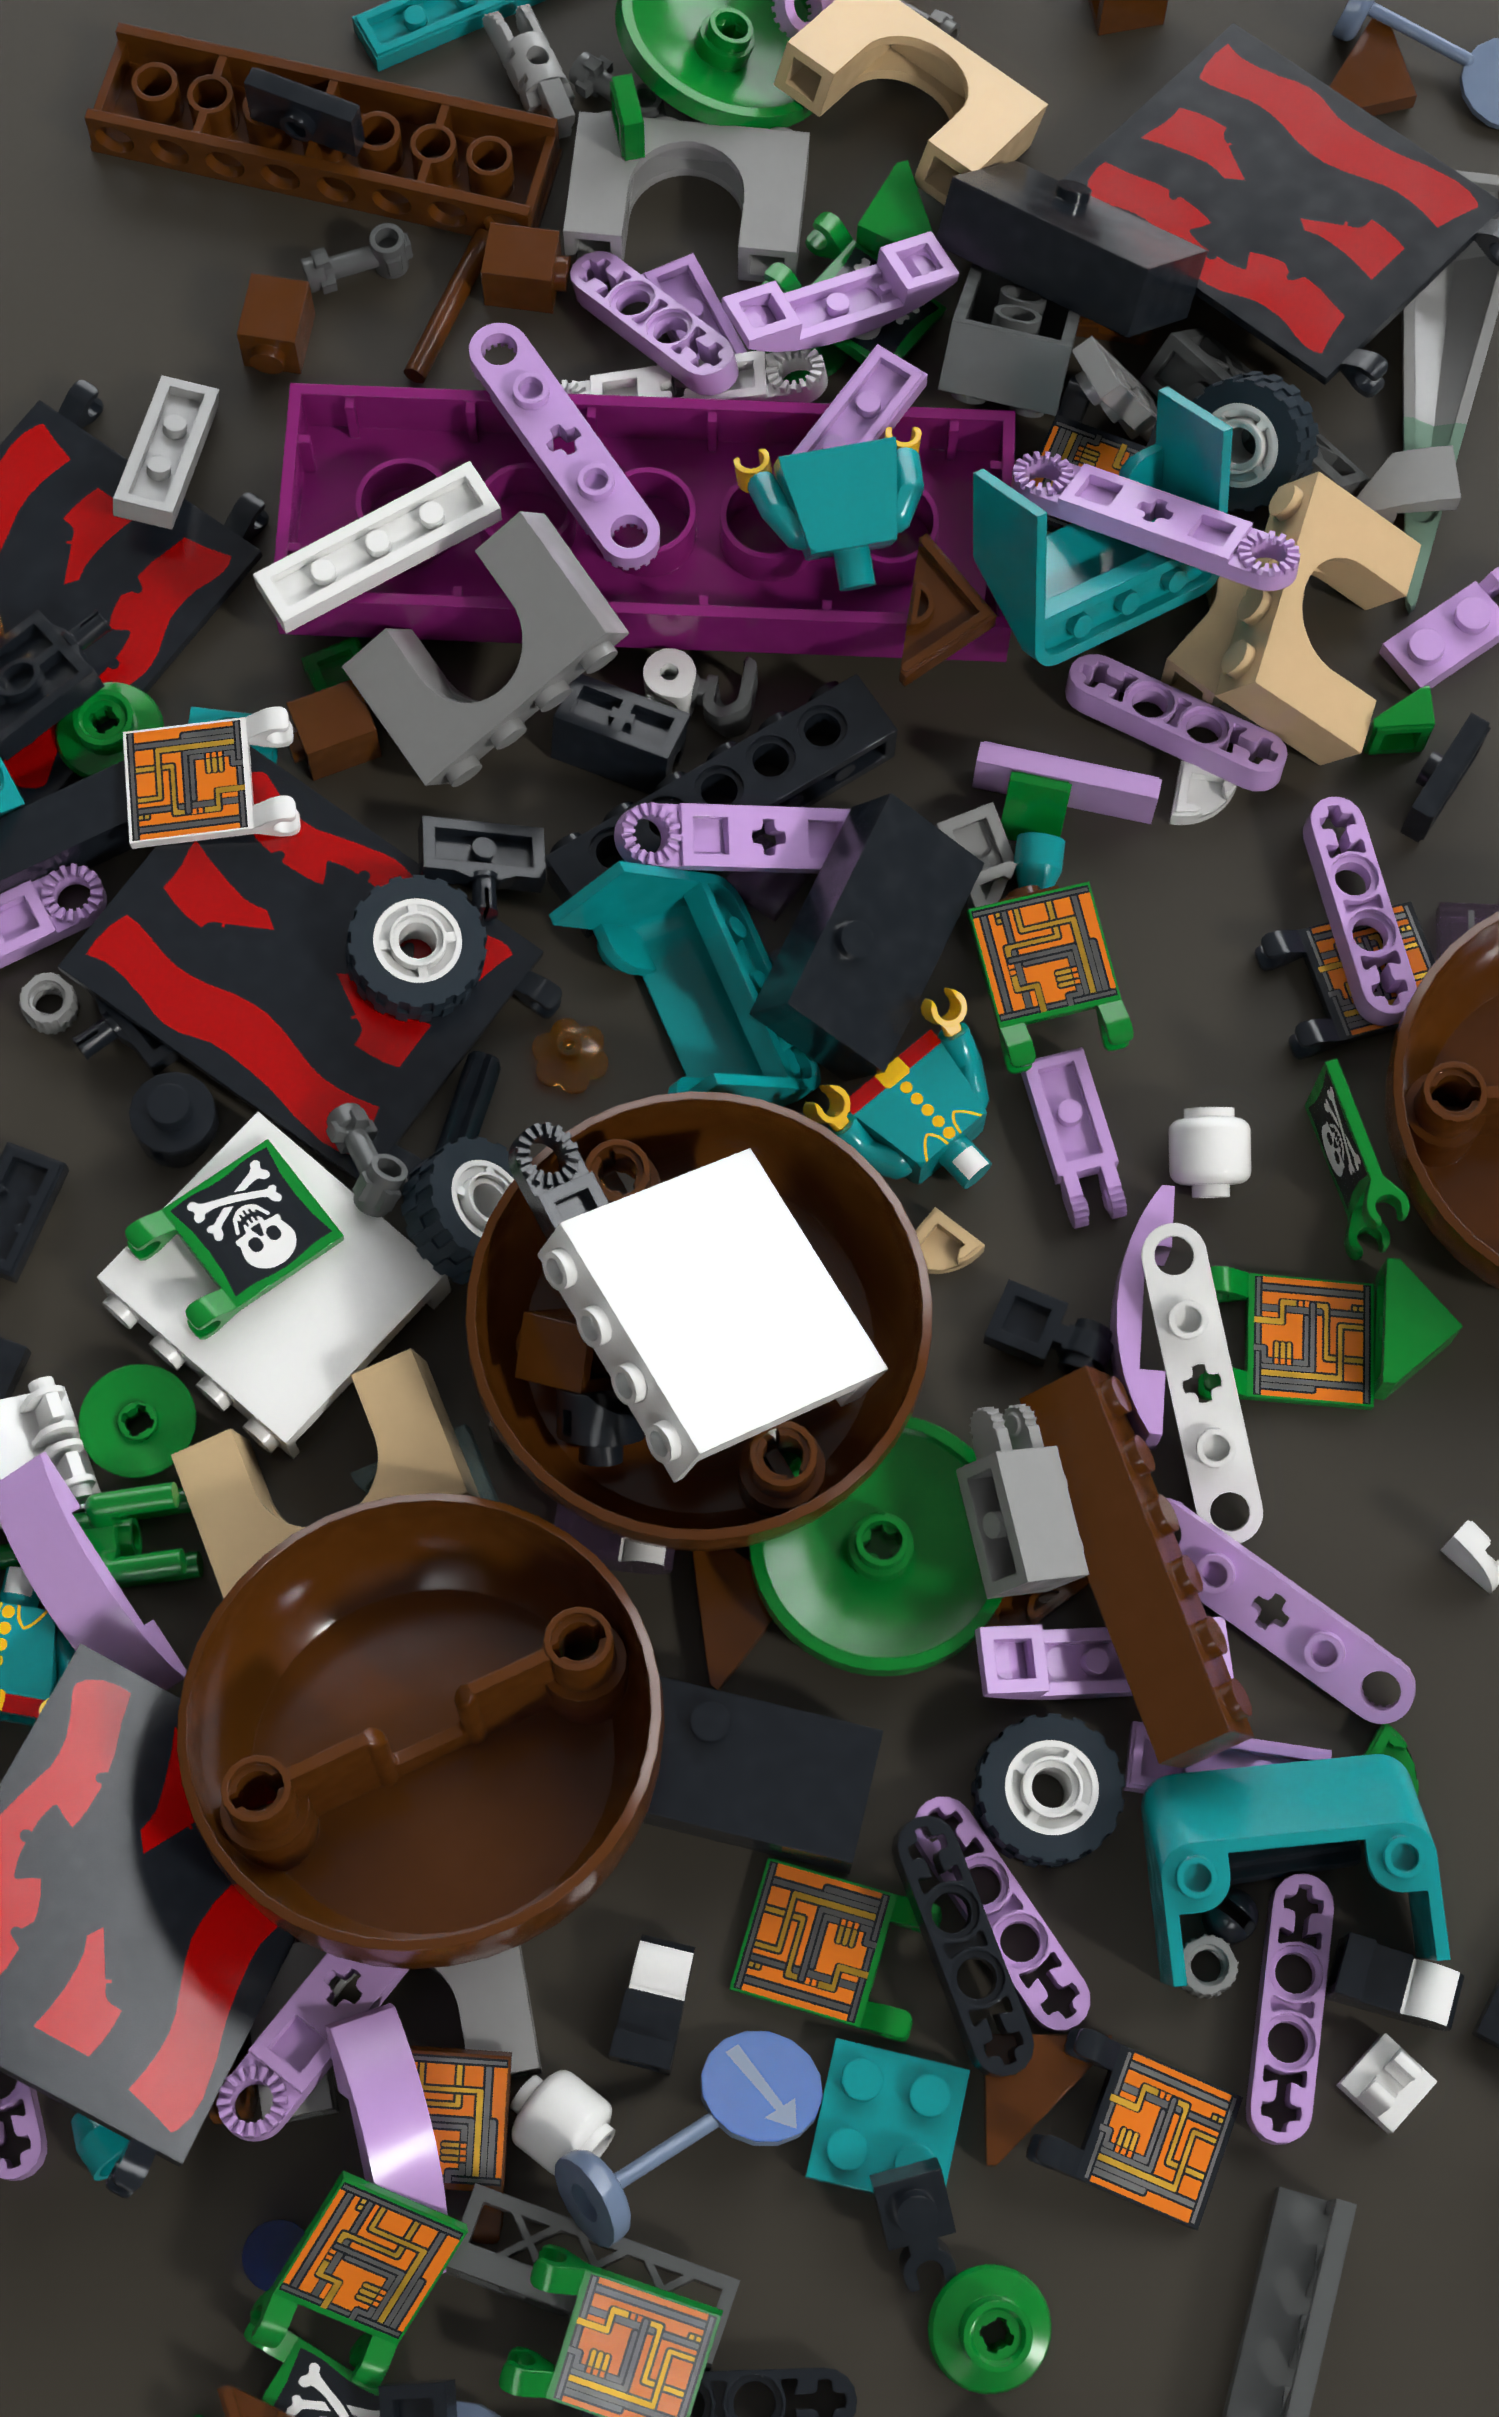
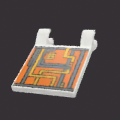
[123,706,301,849]

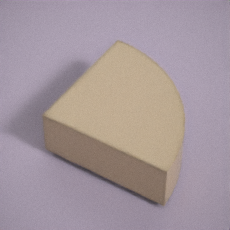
[915,1207,985,1274]

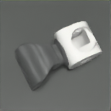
[643,648,758,738]

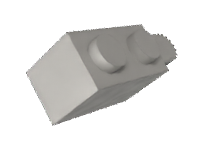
[956,1404,1089,1599]

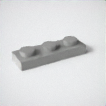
[1072,336,1157,443]
[113,375,219,530]

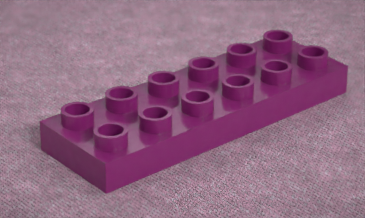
[274,383,1015,662]

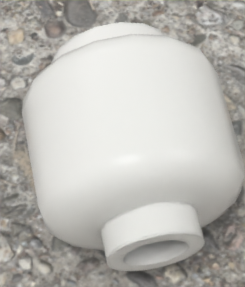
[1168,1107,1252,1198]
[510,2070,616,2175]

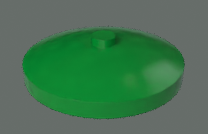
[615,0,813,129]
[749,1416,1003,1676]

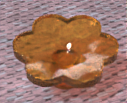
[532,1018,609,1094]

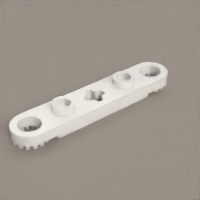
[561,349,828,403]
[1141,1223,1263,1543]

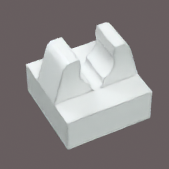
[1336,2033,1438,2134]

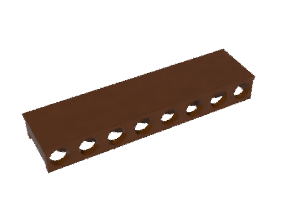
[84,22,563,236]

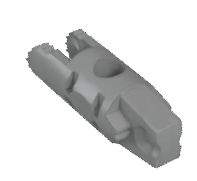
[482,4,575,139]

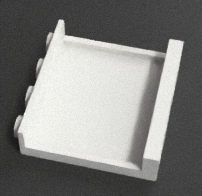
[97,1112,451,1459]
[537,1148,888,1483]

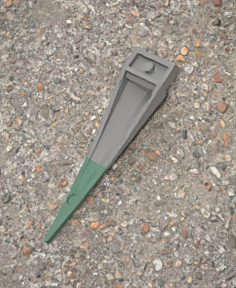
[1401,170,1499,614]

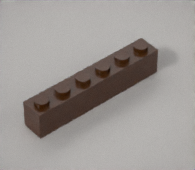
[1019,1365,1254,1769]

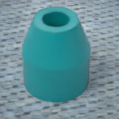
[1014,832,1066,889]
[71,2113,129,2181]

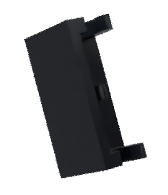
[551,674,691,794]

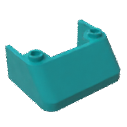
[973,386,1233,666]
[549,861,821,1107]
[1141,1754,1451,1987]

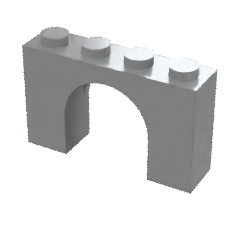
[563,111,810,282]
[342,511,629,787]
[250,1939,542,2123]

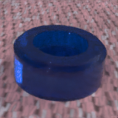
[242,2220,305,2291]

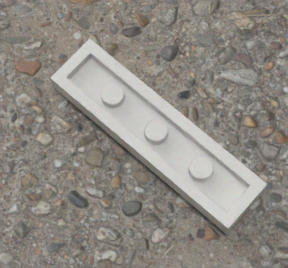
[253,461,502,634]

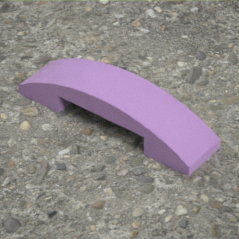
[721,231,959,352]
[1110,1185,1175,1450]
[0,1452,187,1690]
[975,1617,1234,1700]
[325,2003,448,2274]

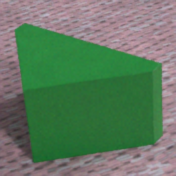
[856,160,933,257]
[1374,1258,1463,1400]

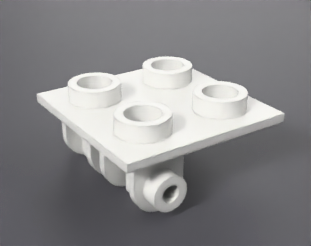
[0,1376,101,1529]

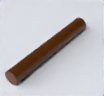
[403,228,488,383]

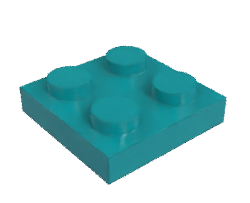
[805,2038,970,2194]

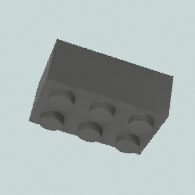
[938,263,1081,418]

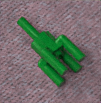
[0,1482,204,1588]

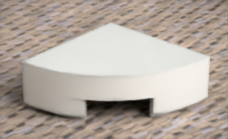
[1169,761,1237,825]
[1440,1520,1499,1594]

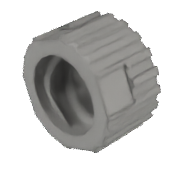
[19,972,80,1035]
[1182,1934,1239,1999]

